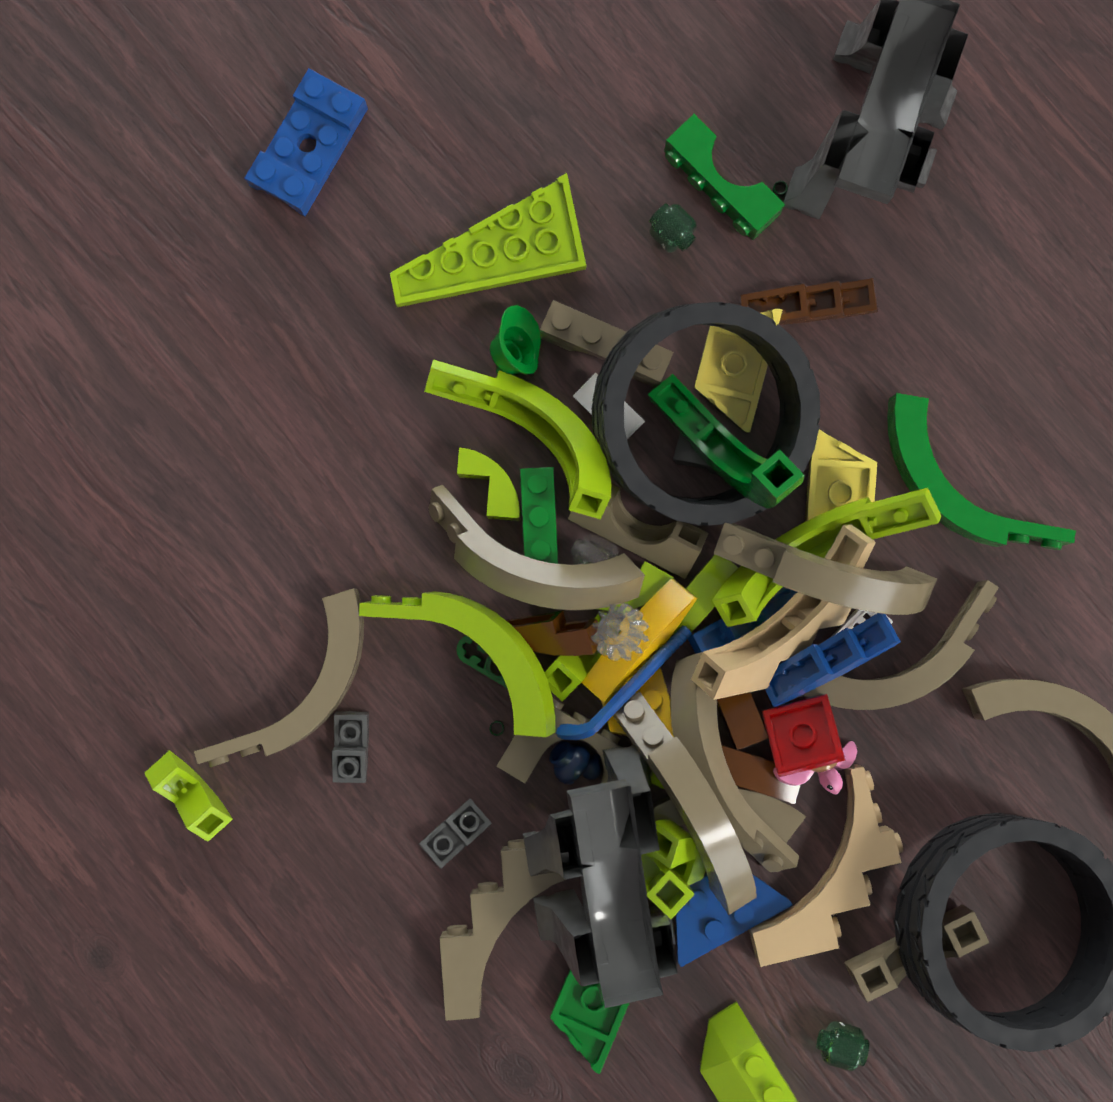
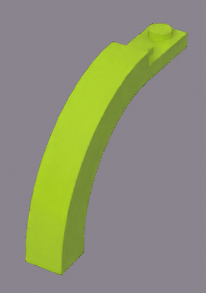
[424,359,611,520]
[712,488,941,627]
[359,591,556,737]

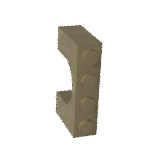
[496,698,651,784]

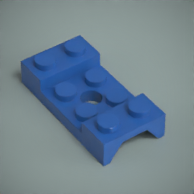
[244,68,368,217]

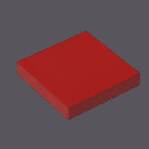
[762,694,846,777]

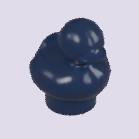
[549,741,602,785]

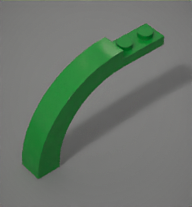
[648,374,804,508]
[887,393,1076,550]

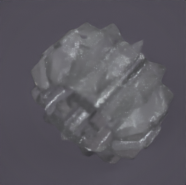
[591,603,649,661]

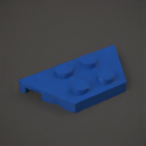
[676,873,792,967]

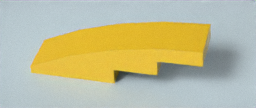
[581,579,698,703]

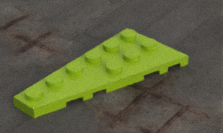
[390,173,586,307]

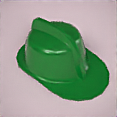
[489,305,541,375]

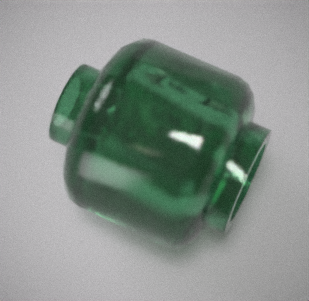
[649,203,697,252]
[816,1021,870,1072]

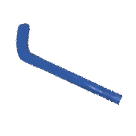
[555,625,692,740]

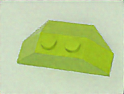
[700,1001,798,1102]

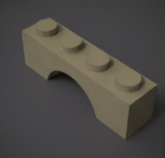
[540,300,674,388]
[568,484,708,579]
[844,904,989,1002]

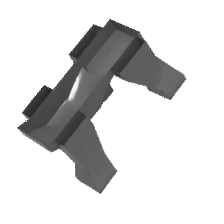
[783,0,968,220]
[523,744,678,1008]

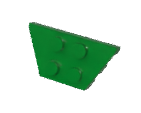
[550,969,629,1074]

